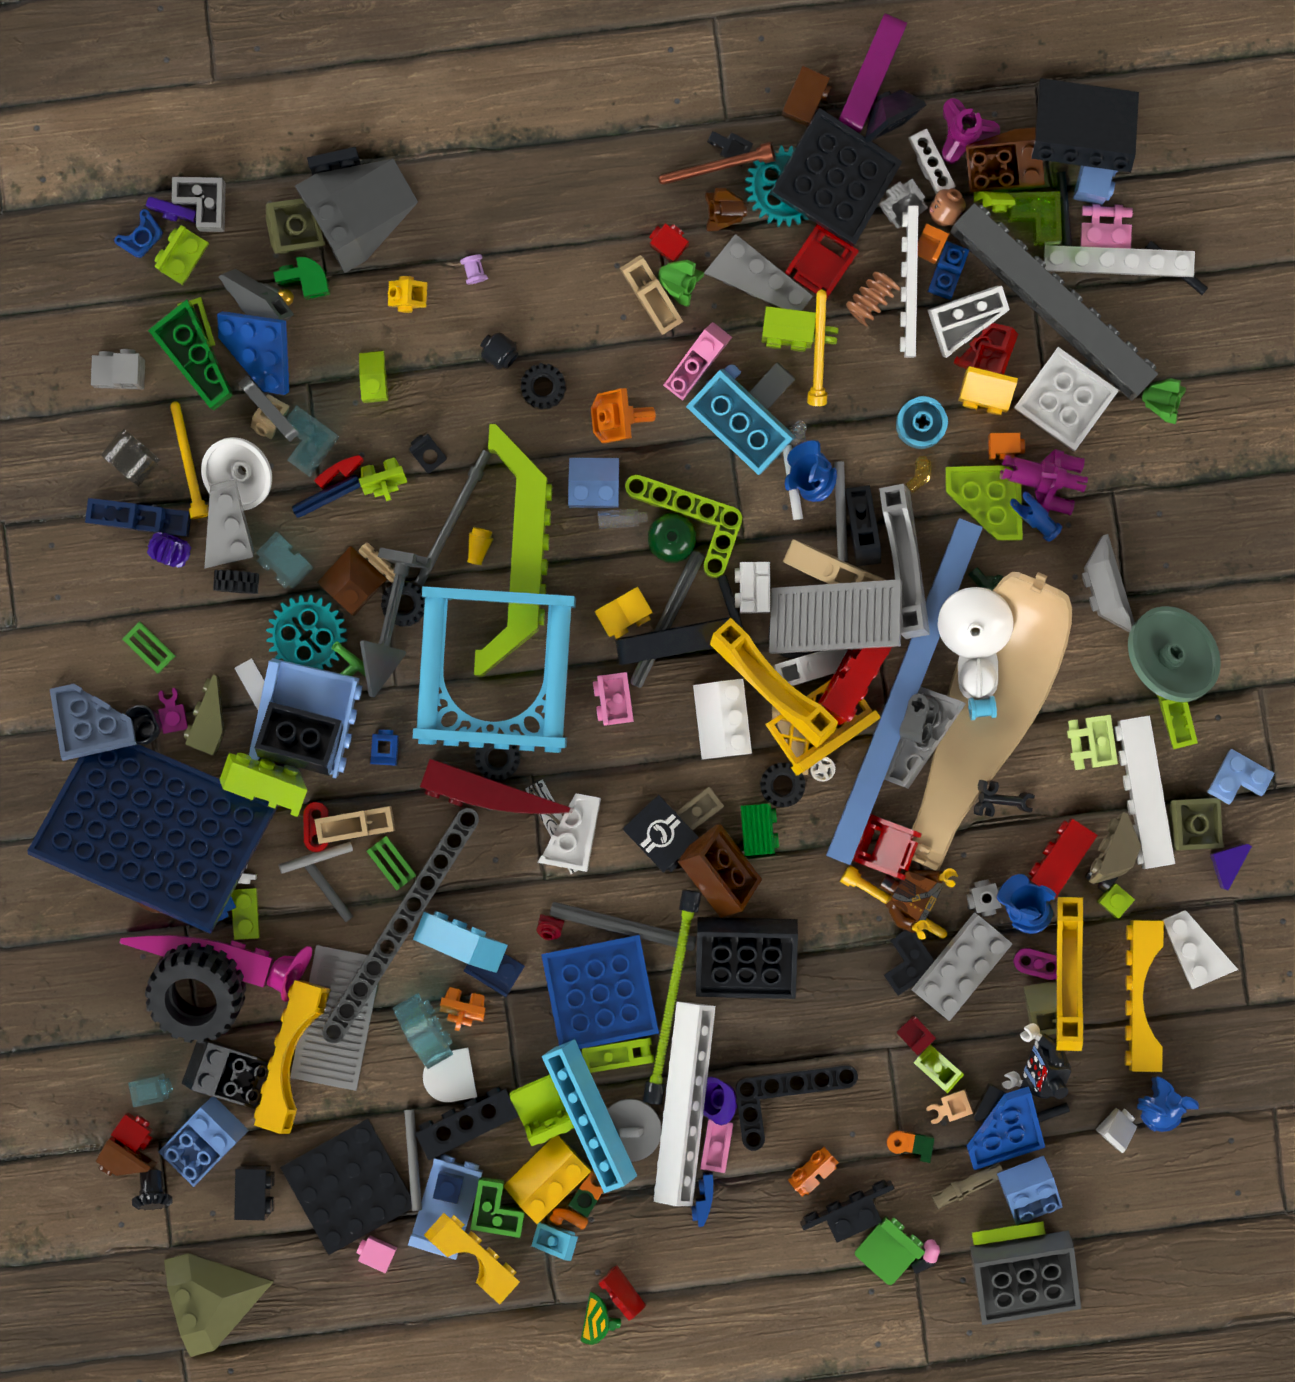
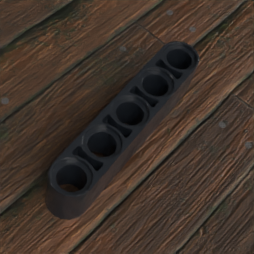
[615,617,734,665]

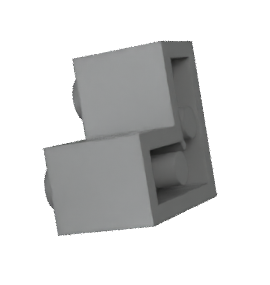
[172,177,226,232]
[91,349,145,390]

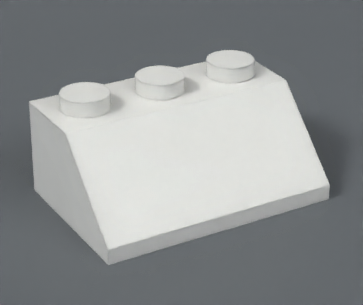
[693,679,752,760]

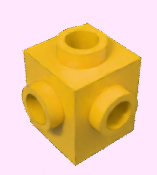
[388,276,427,313]

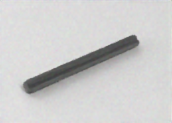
[630,551,704,688]
[550,902,696,951]

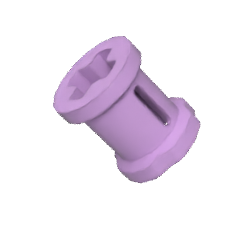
[460,254,488,285]

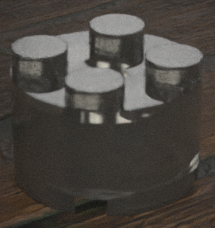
[100,429,160,487]

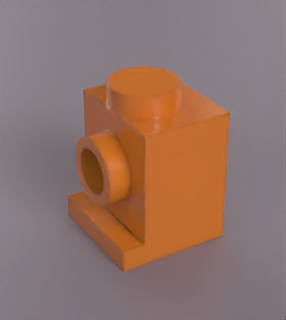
[988,433,1025,461]

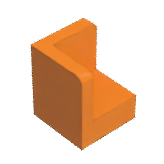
[918,224,949,264]

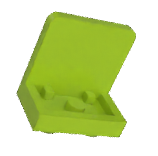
[510,1074,574,1146]

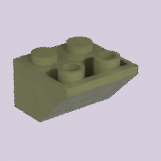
[1023,981,1084,1035]

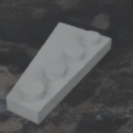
[704,234,813,311]
[884,687,966,789]

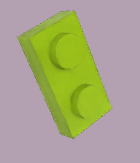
[231,888,260,940]

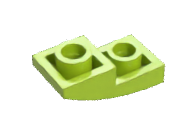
[974,191,1015,213]

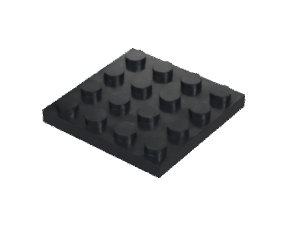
[769,108,902,246]
[280,1118,412,1255]

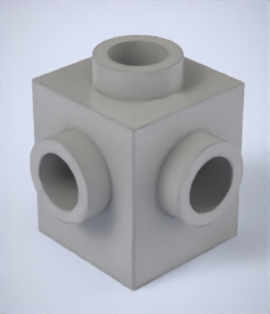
[966,879,1001,917]

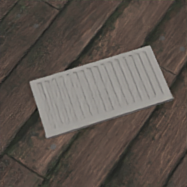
[769,579,903,654]
[290,944,381,1091]

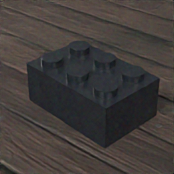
[254,702,343,776]

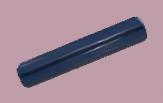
[292,475,361,518]

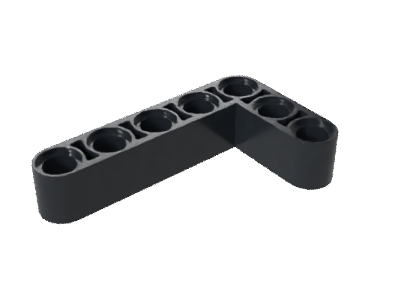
[735,1064,858,1151]

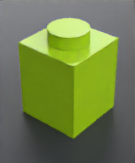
[1097,883,1135,919]

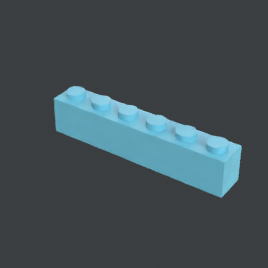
[542,1039,637,1193]

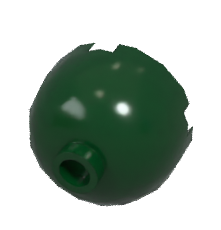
[648,514,696,563]

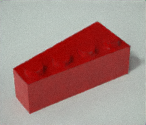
[818,647,892,725]

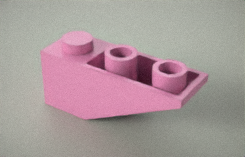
[663,322,732,401]

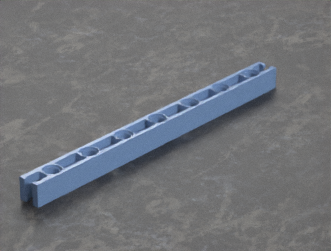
[826,518,983,865]

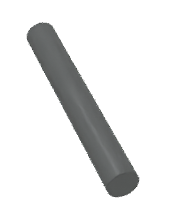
[304,864,354,922]

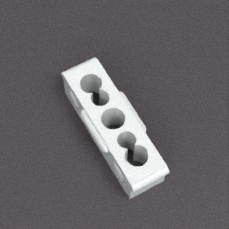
[908,129,956,194]

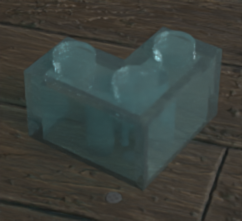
[287,405,339,477]
[392,993,453,1069]

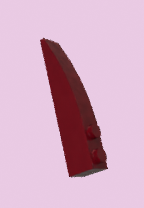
[420,759,573,815]

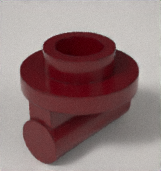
[536,914,565,940]

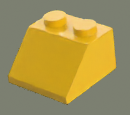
[958,366,1018,415]

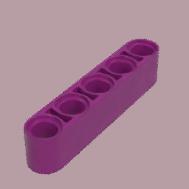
[839,13,907,134]

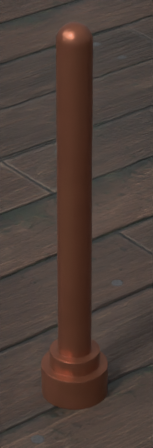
[658,142,776,184]

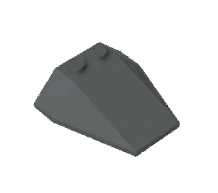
[295,159,418,273]

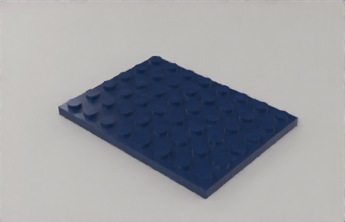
[27,744,277,934]

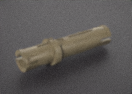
[931,1162,1003,1210]

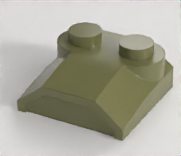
[266,198,325,254]
[1168,798,1224,851]

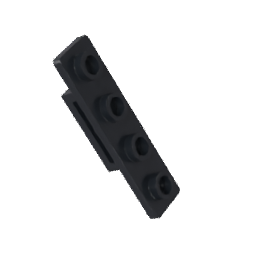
[800,1180,895,1243]

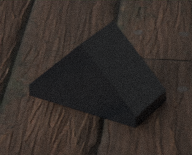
[972,1083,1006,1121]

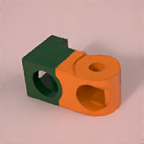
[887,1131,934,1163]
[568,1169,603,1218]

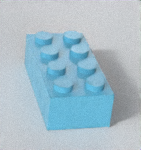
[686,369,796,475]

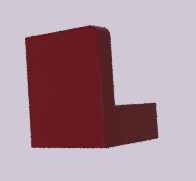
[897,1016,936,1055]

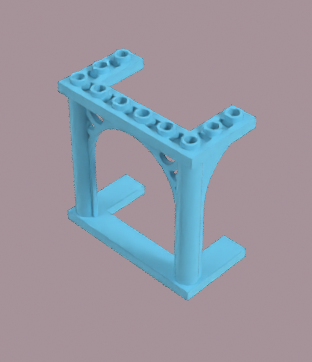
[413,586,576,753]

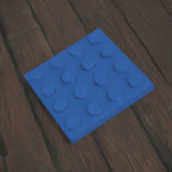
[541,935,659,1049]

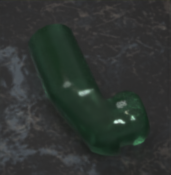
[968,567,1004,591]

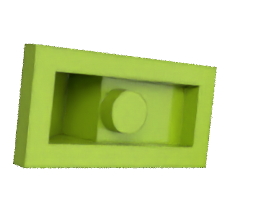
[914,1044,964,1093]

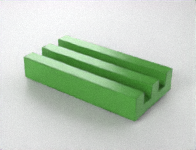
[122,621,176,674]
[367,836,417,891]

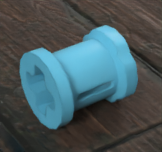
[968,696,997,720]

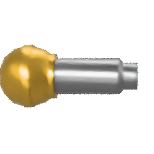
[260,282,294,306]

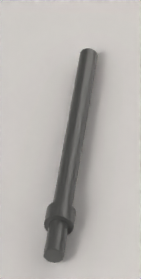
[415,450,492,586]

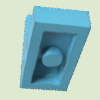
[531,1222,578,1261]

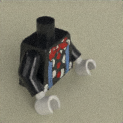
[1002,1023,1071,1099]

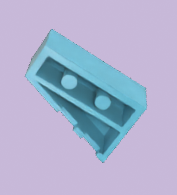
[413,911,508,973]

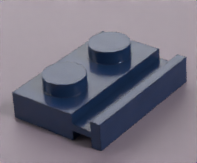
[464,953,525,997]

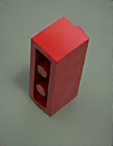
[1028,819,1098,898]

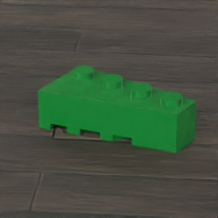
[148,299,233,411]

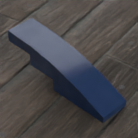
[85,498,191,537]

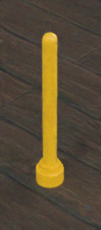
[807,290,828,406]
[170,401,209,519]
[840,865,947,938]

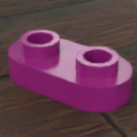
[1013,948,1057,980]

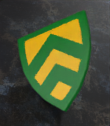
[581,1292,621,1345]

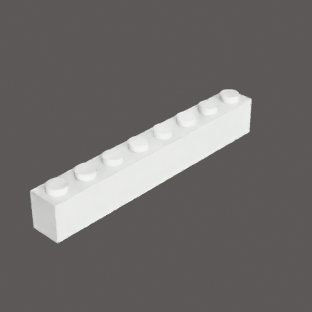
[654,1002,716,1206]

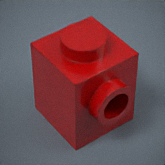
[649,223,689,262]
[111,1113,153,1152]

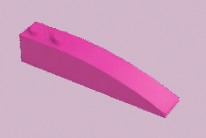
[120,935,274,987]

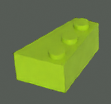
[220,753,307,817]

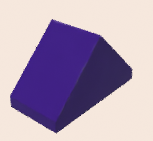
[1210,844,1252,890]

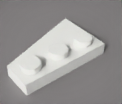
[538,793,601,872]
[1162,910,1238,989]

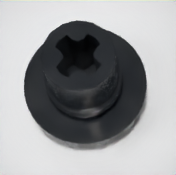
[132,1170,173,1210]

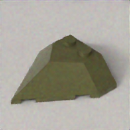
[164,1253,274,1357]

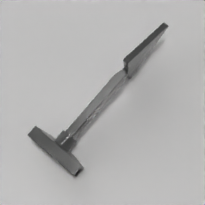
[360,547,431,697]

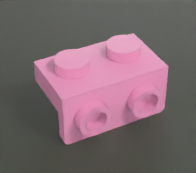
[593,672,634,726]

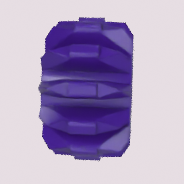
[147,532,191,568]

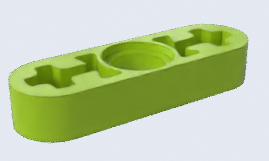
[972,1221,1046,1245]

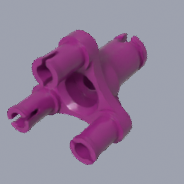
[942,98,1000,164]
[1000,449,1088,516]

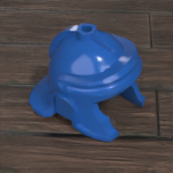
[785,440,837,502]
[997,874,1056,934]
[1137,1076,1199,1132]

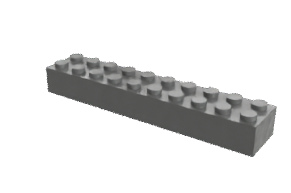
[950,203,1158,401]

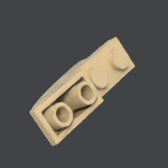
[783,539,885,584]

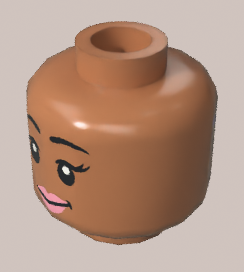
[929,189,966,226]

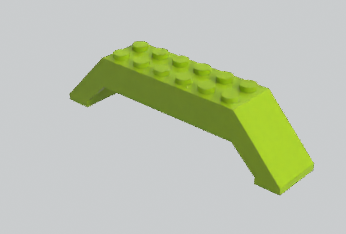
[474,424,553,677]

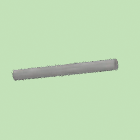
[834,462,848,561]
[404,1110,422,1211]

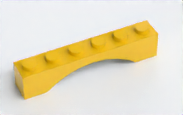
[710,618,838,748]
[1056,897,1083,1051]
[1125,920,1164,1072]
[254,980,330,1134]

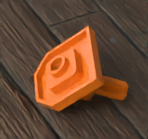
[591,388,656,443]

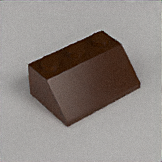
[678,824,762,918]

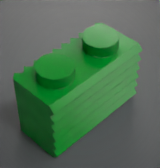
[740,803,779,856]

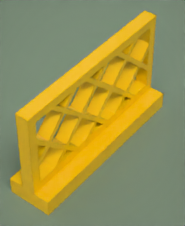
[765,679,881,776]

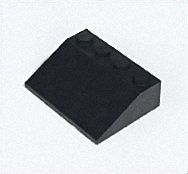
[696,917,798,999]

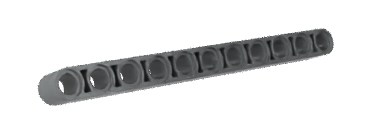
[322,808,479,1044]

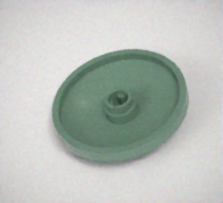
[1128,606,1221,702]

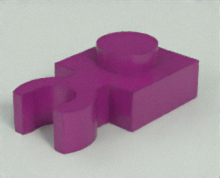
[158,688,188,734]

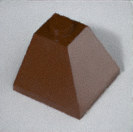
[317,546,388,616]
[95,1137,157,1176]

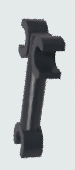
[974,780,1035,817]

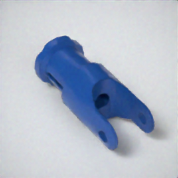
[1010,491,1062,542]

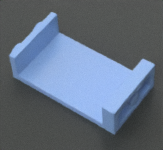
[408,1154,483,1260]

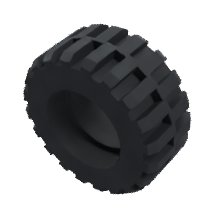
[145,943,246,1043]

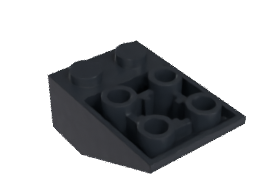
[182,1039,269,1109]

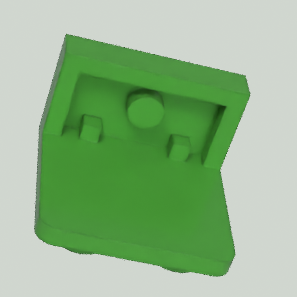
[855,1216,925,1285]

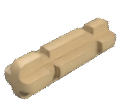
[359,542,395,583]

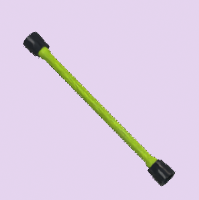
[642,889,702,1105]

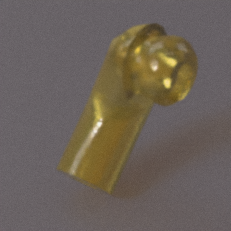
[905,456,932,493]

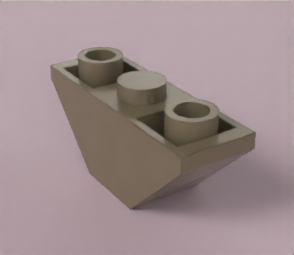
[1089,812,1141,884]

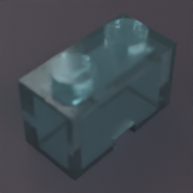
[256,531,314,589]
[128,1073,172,1108]

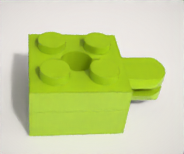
[761,306,839,352]

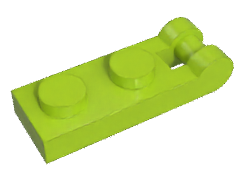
[582,1037,655,1073]

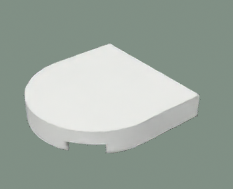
[423,1047,477,1102]

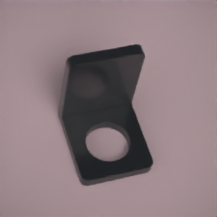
[409,434,447,473]

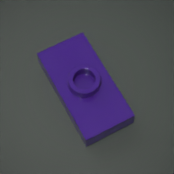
[146,197,196,224]

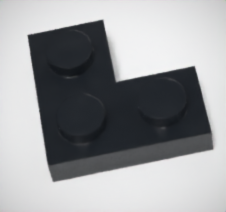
[884,930,934,996]

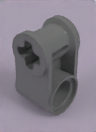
[900,694,939,745]

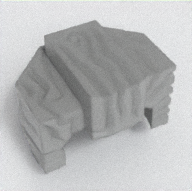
[879,178,928,229]

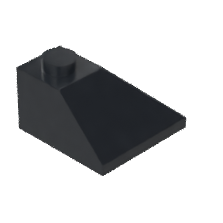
[865,89,926,143]

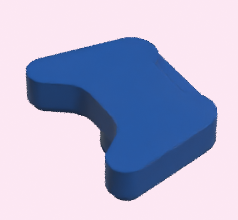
[114,209,163,258]

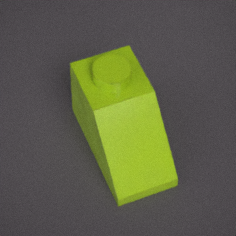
[359,351,389,403]

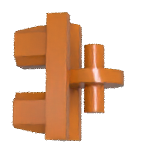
[439,987,486,1031]

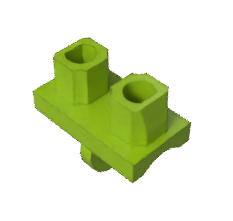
[359,458,407,501]

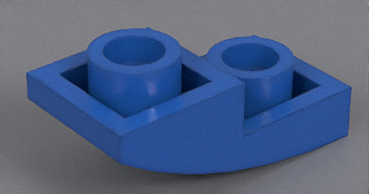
[927,241,969,300]
[691,1172,713,1227]

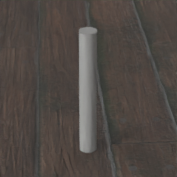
[278,841,353,874]

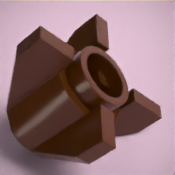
[705,188,747,231]

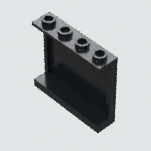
[1032,78,1139,173]

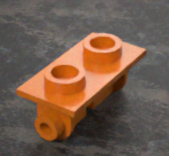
[788,1147,839,1197]

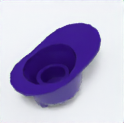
[703,1077,738,1126]

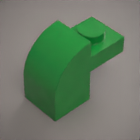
[274,257,330,300]

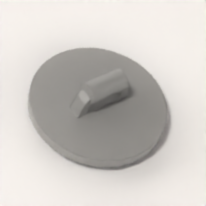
[607,1099,662,1162]

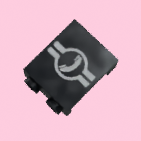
[623,795,699,873]

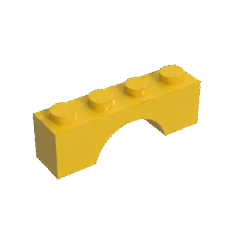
[424,1213,520,1304]

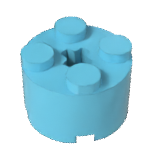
[896,396,948,449]

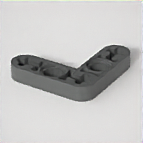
[238,375,299,441]

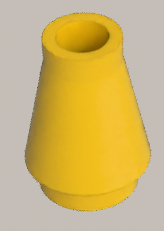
[467,527,493,565]

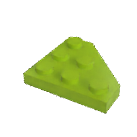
[945,465,1023,541]

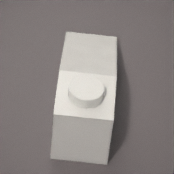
[1095,1108,1137,1153]

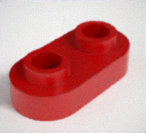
[303,802,329,852]

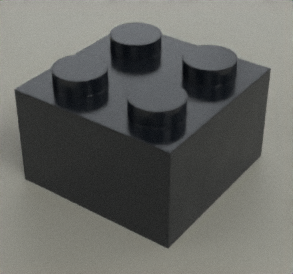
[234,1165,275,1221]

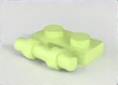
[1067,715,1118,770]

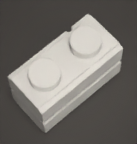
[735,562,770,613]

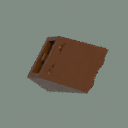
[966,127,1045,192]

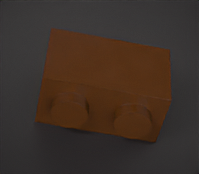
[782,66,832,127]

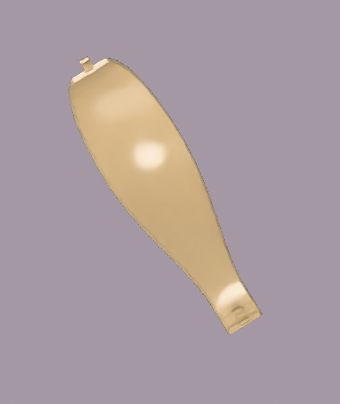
[912,572,1072,871]

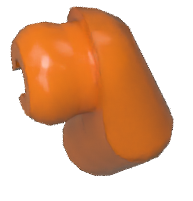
[549,1208,588,1230]

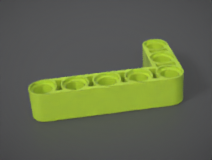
[625,475,742,578]

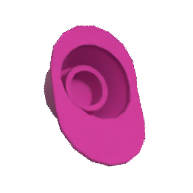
[267,946,312,1002]

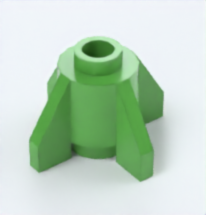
[658,260,704,307]
[1142,378,1186,424]

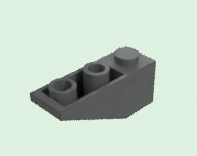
[219,269,294,322]

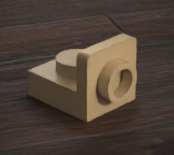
[251,394,289,439]

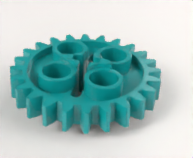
[745,146,809,227]
[266,594,347,670]

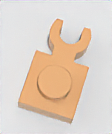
[926,1089,974,1124]

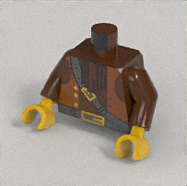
[879,868,958,940]

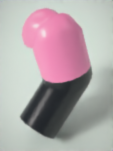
[911,1239,940,1274]

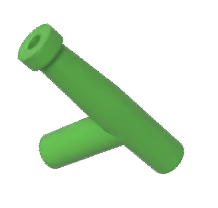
[331,641,366,677]

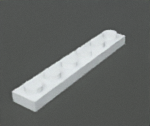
[900,206,918,358]
[1044,245,1195,277]

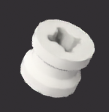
[810,757,835,782]

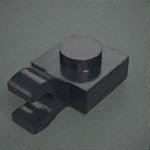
[707,131,753,167]

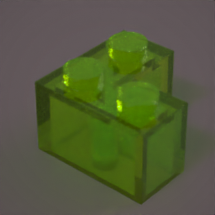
[1008,191,1062,246]

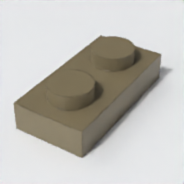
[676,787,724,830]

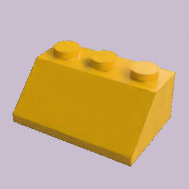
[504,1135,592,1224]

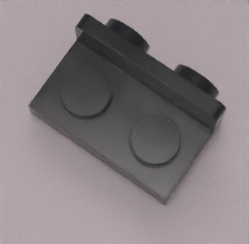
[307,147,361,176]

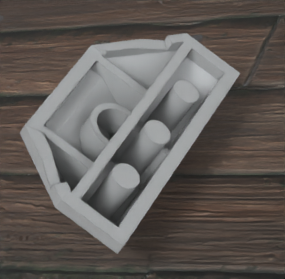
[1082,534,1135,632]

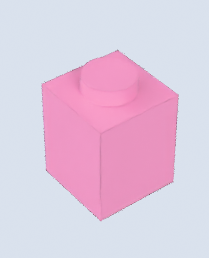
[356,1235,397,1273]

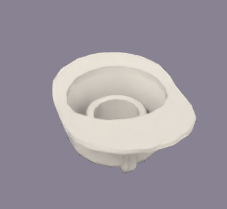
[958,653,998,700]

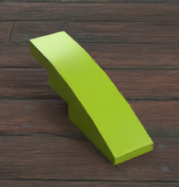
[1157,695,1198,749]

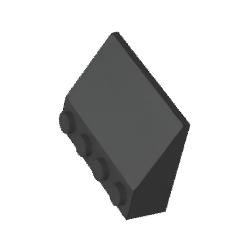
[970,1230,1081,1325]

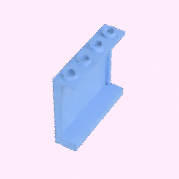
[249,658,363,778]

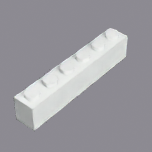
[1114,716,1175,869]

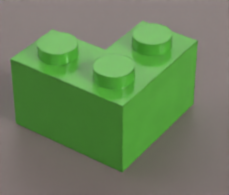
[470,1177,525,1238]

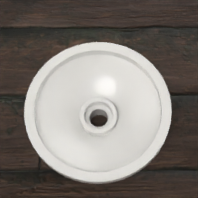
[201,437,272,510]
[938,587,1013,658]

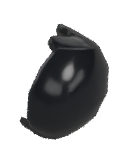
[126,705,162,745]

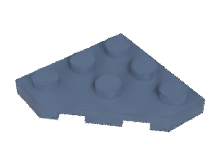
[50,684,136,761]

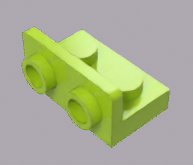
[155,225,209,286]

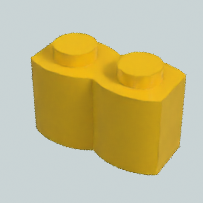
[594,587,653,639]

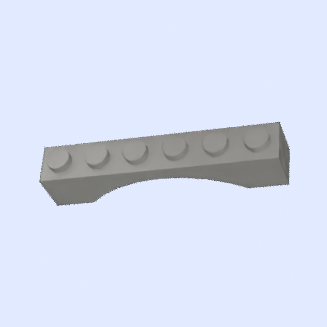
[879,484,930,639]

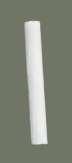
[783,445,803,520]

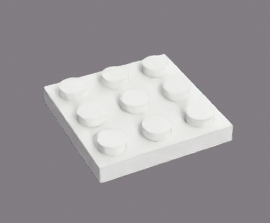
[1014,347,1119,451]

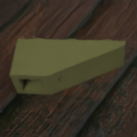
[184,675,225,756]

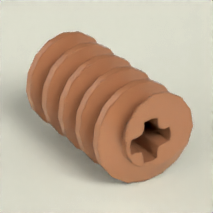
[846,272,901,327]

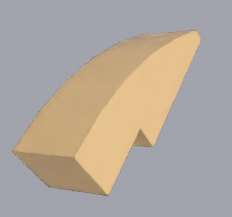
[620,255,683,335]
[315,806,396,844]

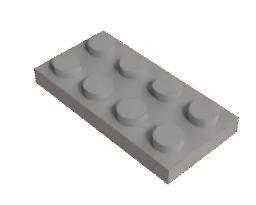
[911,912,1012,1021]

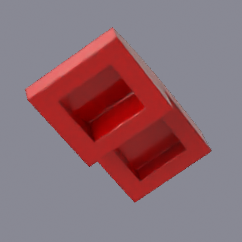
[314,455,364,489]

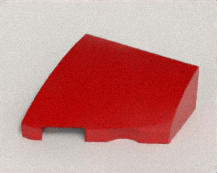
[953,323,1018,375]
[598,1265,646,1321]

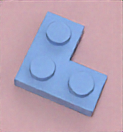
[1207,749,1275,804]

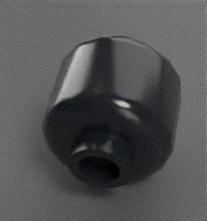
[480,332,518,370]

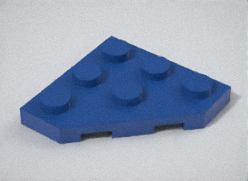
[217,311,289,395]
[967,1086,1046,1170]

